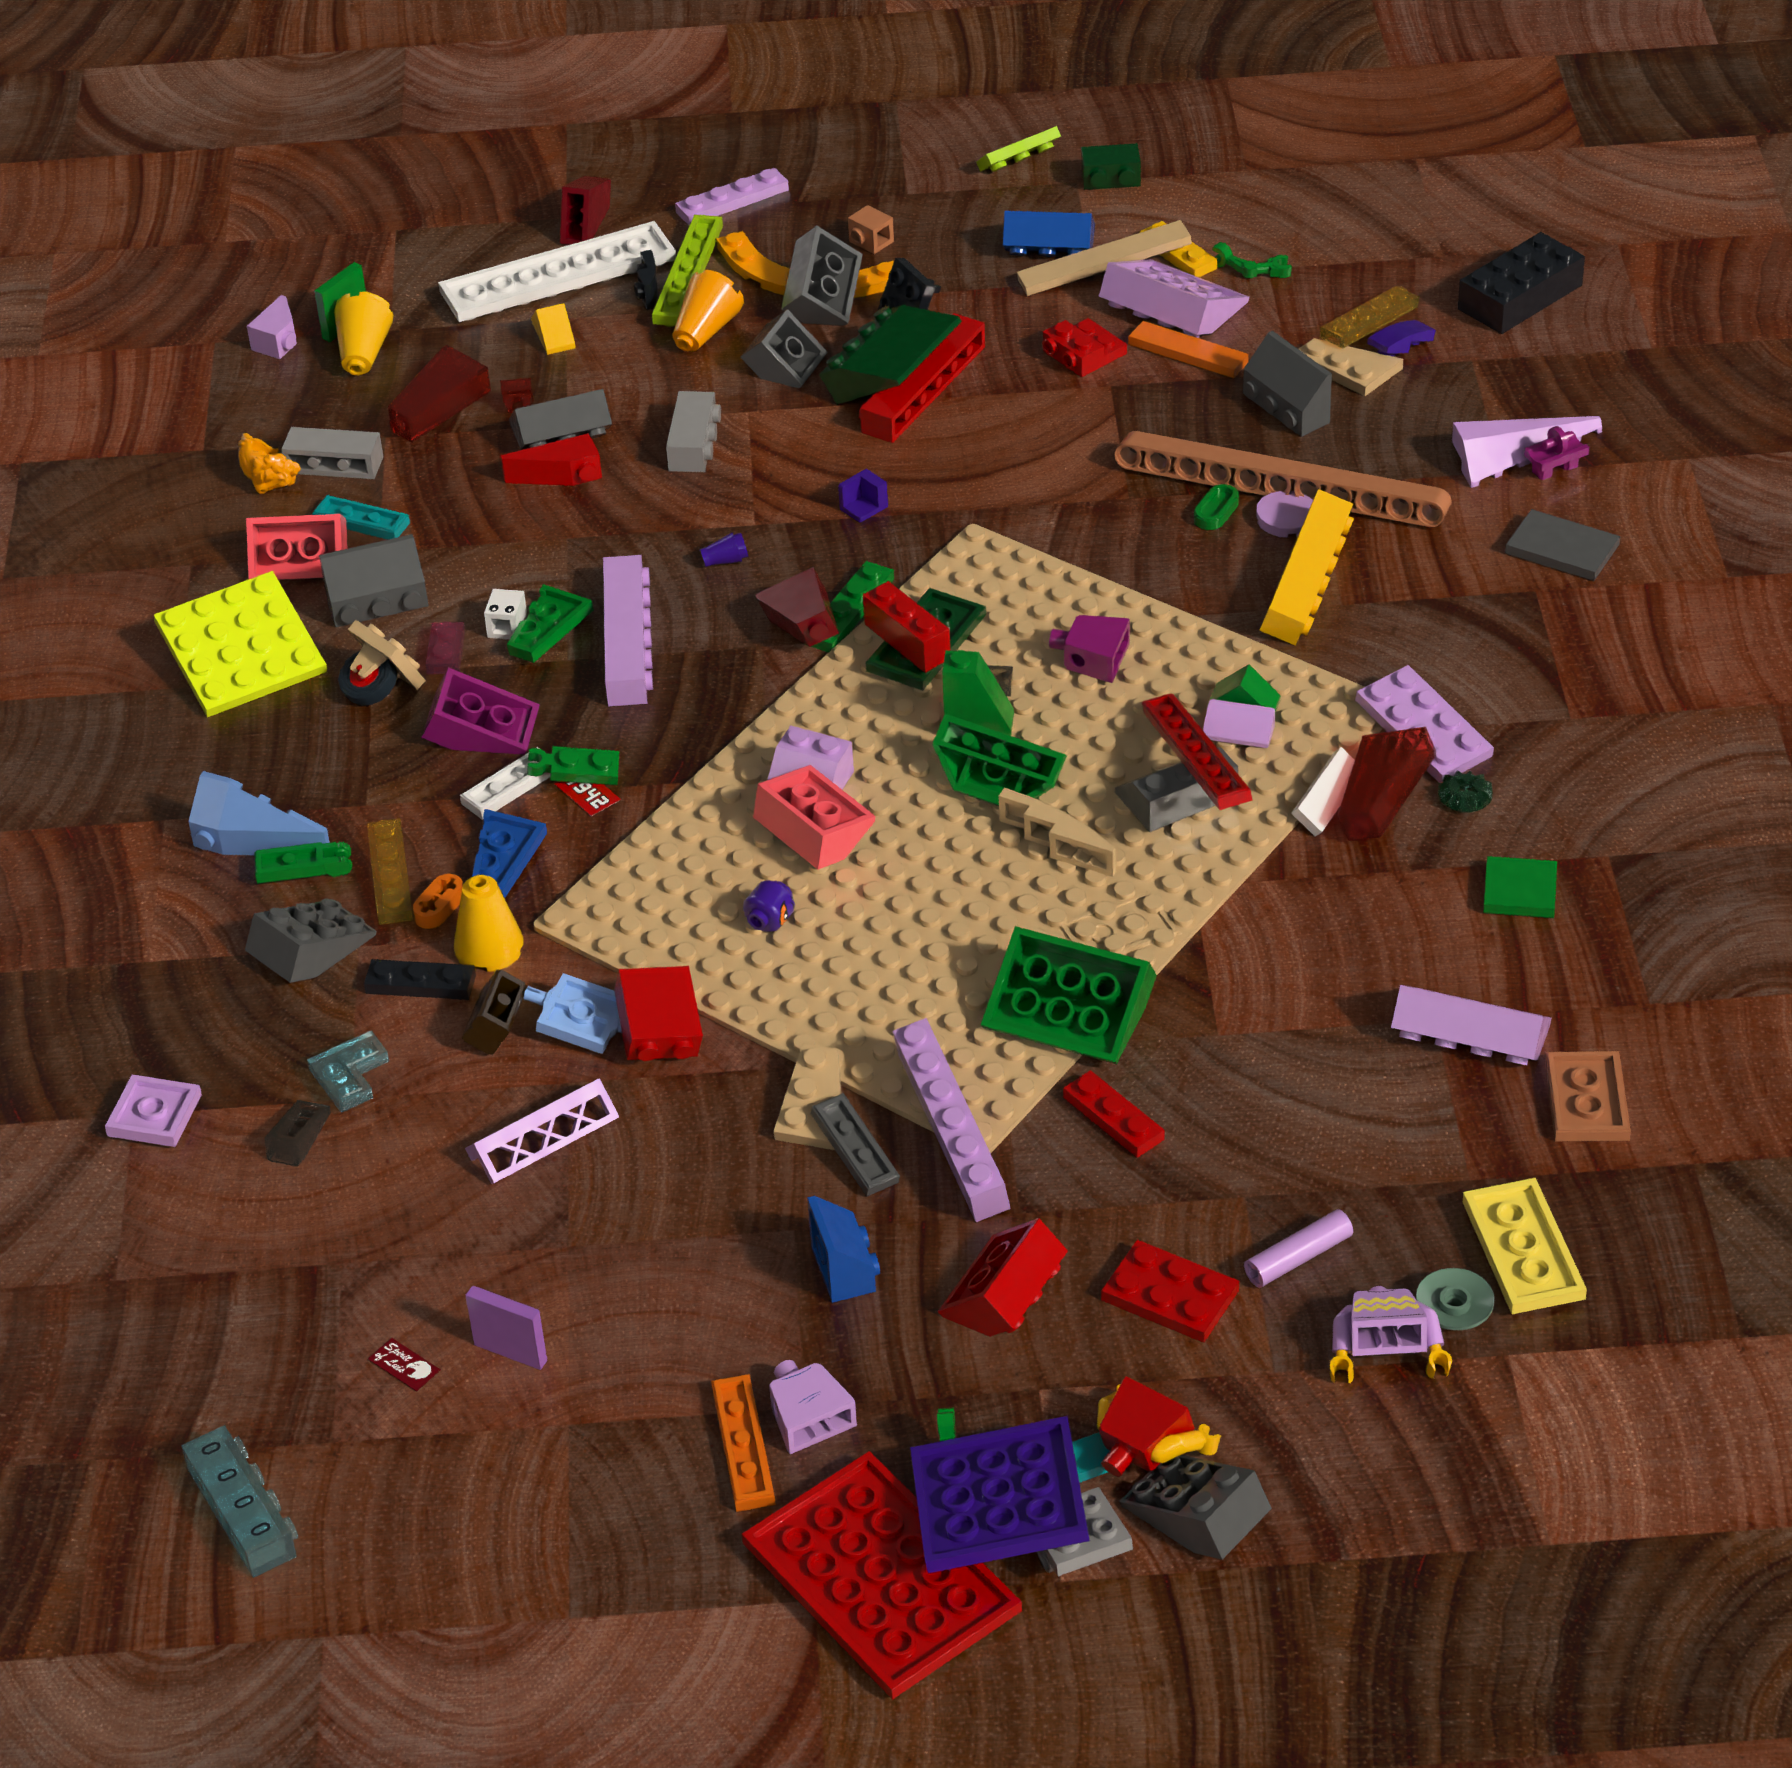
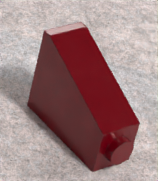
[560,176,611,245]
[755,567,839,647]

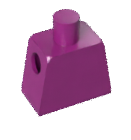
[1049,615,1130,683]

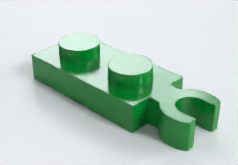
[527,746,619,785]

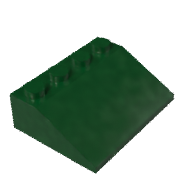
[819,305,962,405]

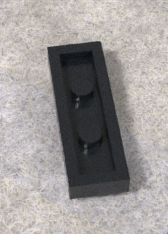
[364,959,476,1000]

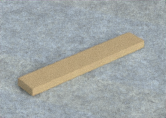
[1017,220,1192,296]

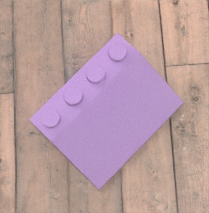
[1099,259,1249,338]

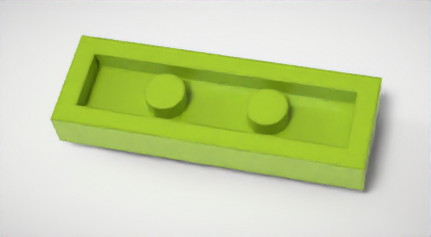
[976,126,1061,172]

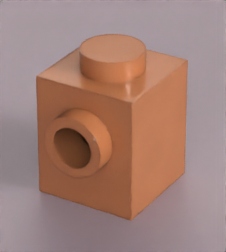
[848,205,894,254]

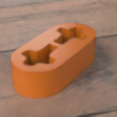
[413,874,463,929]

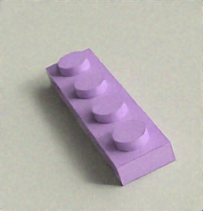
[675,168,789,226]

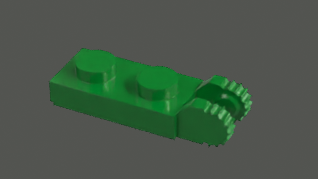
[254,841,352,884]

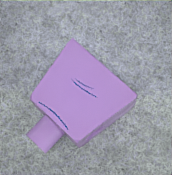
[769,1360,857,1454]

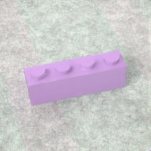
[1391,985,1552,1065]

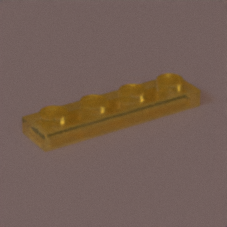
[1320,286,1419,349]
[367,818,414,925]

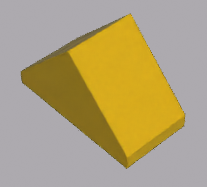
[531,303,576,355]

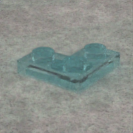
[307,1030,389,1113]

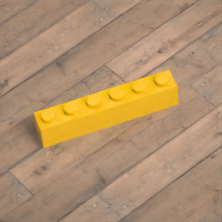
[1260,489,1354,645]

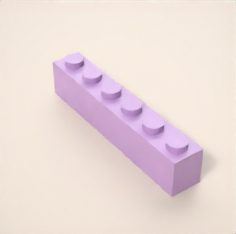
[603,555,653,707]
[893,1018,1011,1222]

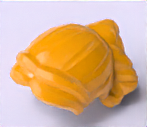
[238,433,301,494]

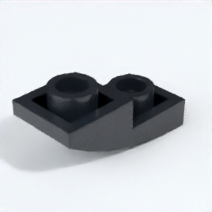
[634,250,658,310]

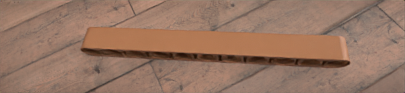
[1114,431,1451,527]

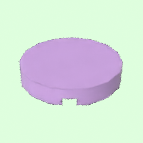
[1256,491,1313,537]

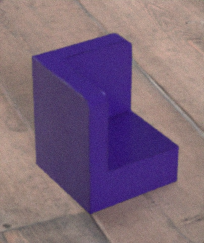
[838,468,888,522]

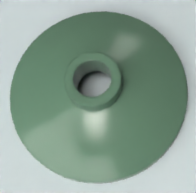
[1416,1268,1494,1330]

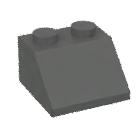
[741,309,828,388]

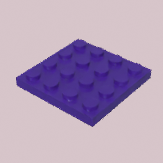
[910,1416,1090,1573]

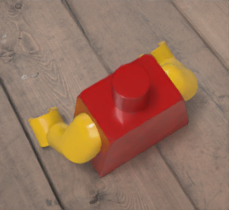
[1097,1376,1221,1477]

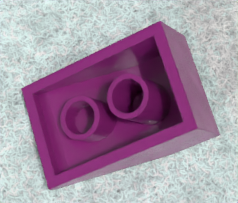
[422,667,540,755]

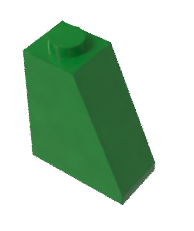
[942,650,1014,736]

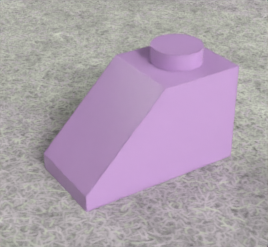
[247,295,297,359]

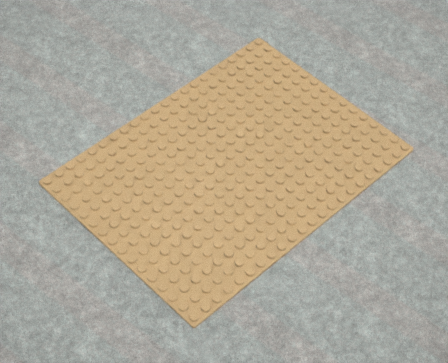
[533,524,1385,1153]

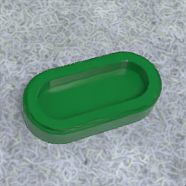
[1194,484,1239,530]

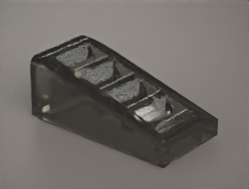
[265,1100,331,1166]

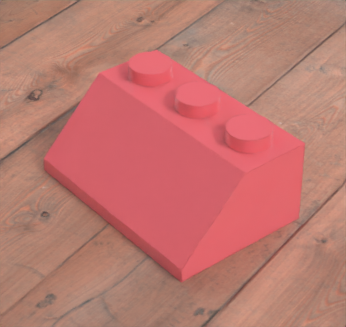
[246,514,347,580]
[753,765,876,870]

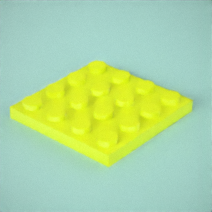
[154,571,327,718]

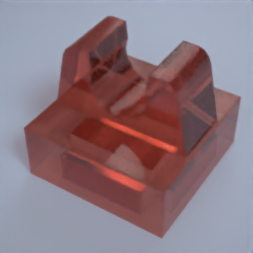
[500,378,534,413]

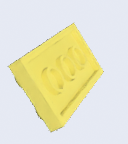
[1462,1178,1587,1314]

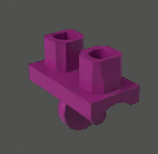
[1524,426,1589,480]

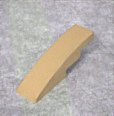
[999,788,1116,877]

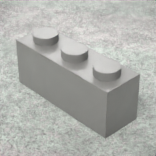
[666,391,721,472]
[282,427,384,479]

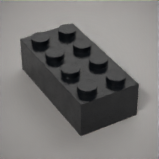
[1458,232,1585,334]

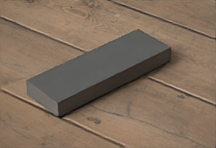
[811,1093,900,1197]

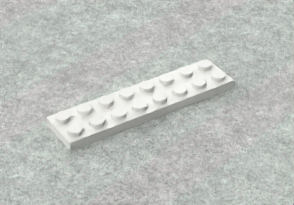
[438,221,676,322]

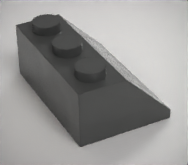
[781,226,863,326]
[1243,331,1332,437]
[509,389,612,449]
[319,534,429,628]
[1115,747,1238,832]

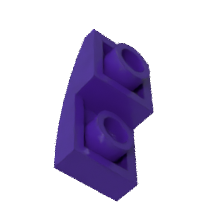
[1367,320,1436,357]

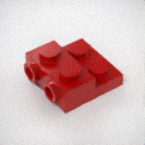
[1042,318,1127,377]

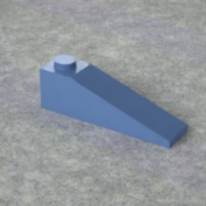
[188,771,330,856]

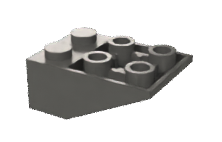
[245,899,377,983]
[1119,1455,1272,1560]

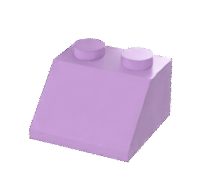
[768,726,854,789]

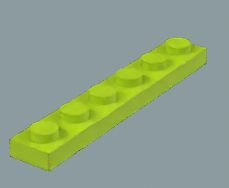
[652,214,723,327]

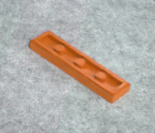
[1128,321,1248,378]
[711,1374,776,1512]

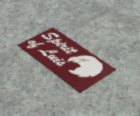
[368,1338,441,1392]

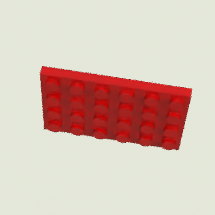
[742,1451,1022,1700]

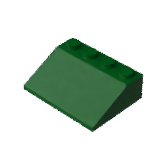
[981,926,1157,1064]

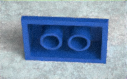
[1003,211,1095,257]

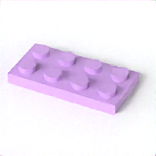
[1355,665,1494,784]

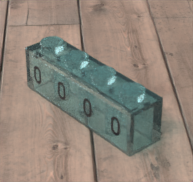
[181,1425,298,1578]

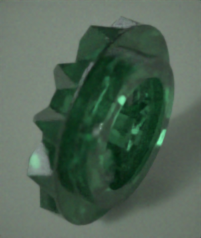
[1438,770,1493,812]

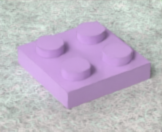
[105,1074,202,1147]

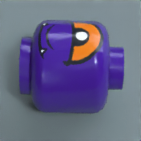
[743,880,795,932]

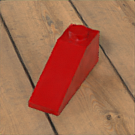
[500,433,602,486]

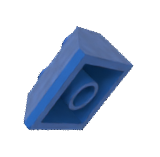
[807,1196,880,1303]

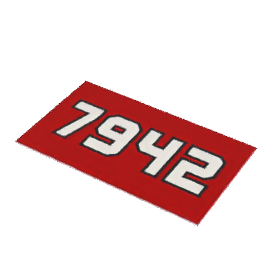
[554,781,621,816]

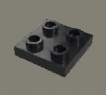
[878,258,941,310]

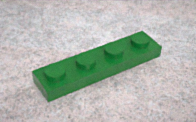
[804,561,894,653]

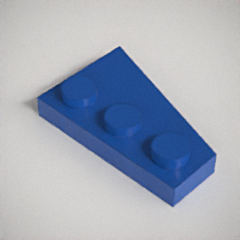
[472,809,547,898]

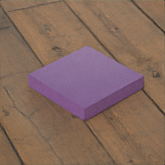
[466,1286,547,1370]

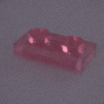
[426,622,465,674]

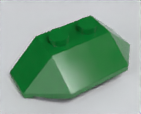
[932,714,1067,806]

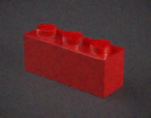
[863,581,950,673]

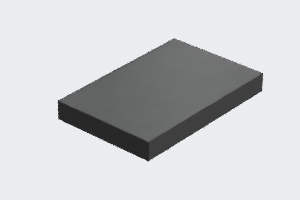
[1505,509,1620,581]

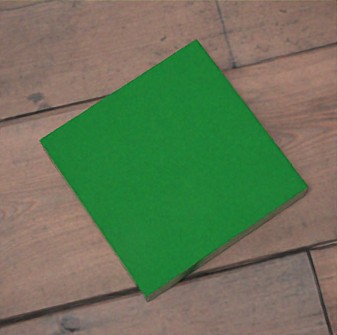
[314,262,366,342]
[1483,856,1557,918]

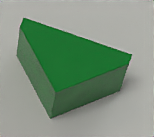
[1207,664,1281,712]

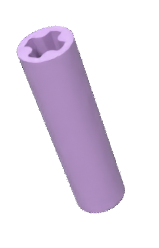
[1244,1209,1353,1288]

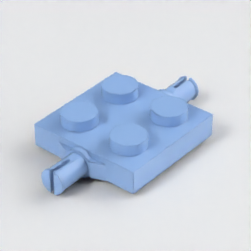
[523,973,622,1054]

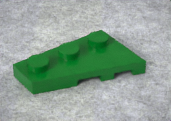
[507,584,594,663]

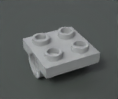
[1037,1487,1133,1576]

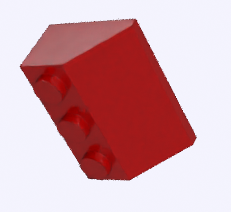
[937,1218,1068,1337]

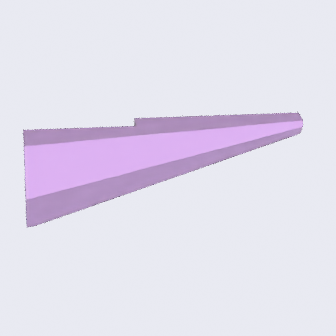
[1452,416,1602,488]

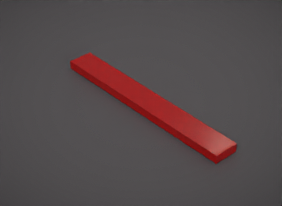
[1142,693,1253,810]

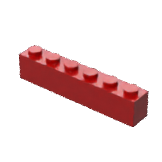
[859,313,985,443]

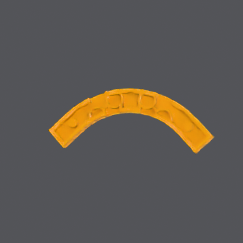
[716,231,894,298]

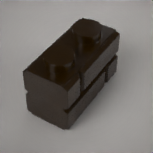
[462,969,527,1055]

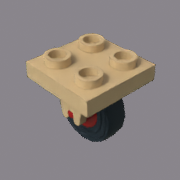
[338,620,426,706]

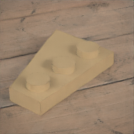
[1299,338,1403,396]
[774,1043,841,1150]

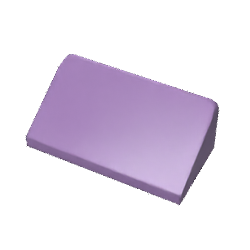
[1203,699,1275,748]

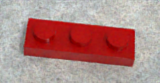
[1063,1070,1165,1158]

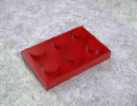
[1101,1239,1239,1343]

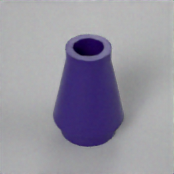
[700,532,749,567]

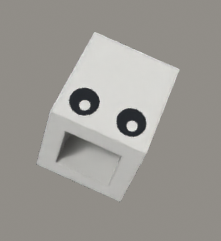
[484,589,528,640]

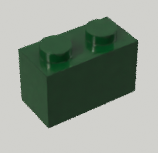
[1081,143,1141,190]

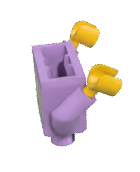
[1329,1286,1452,1383]

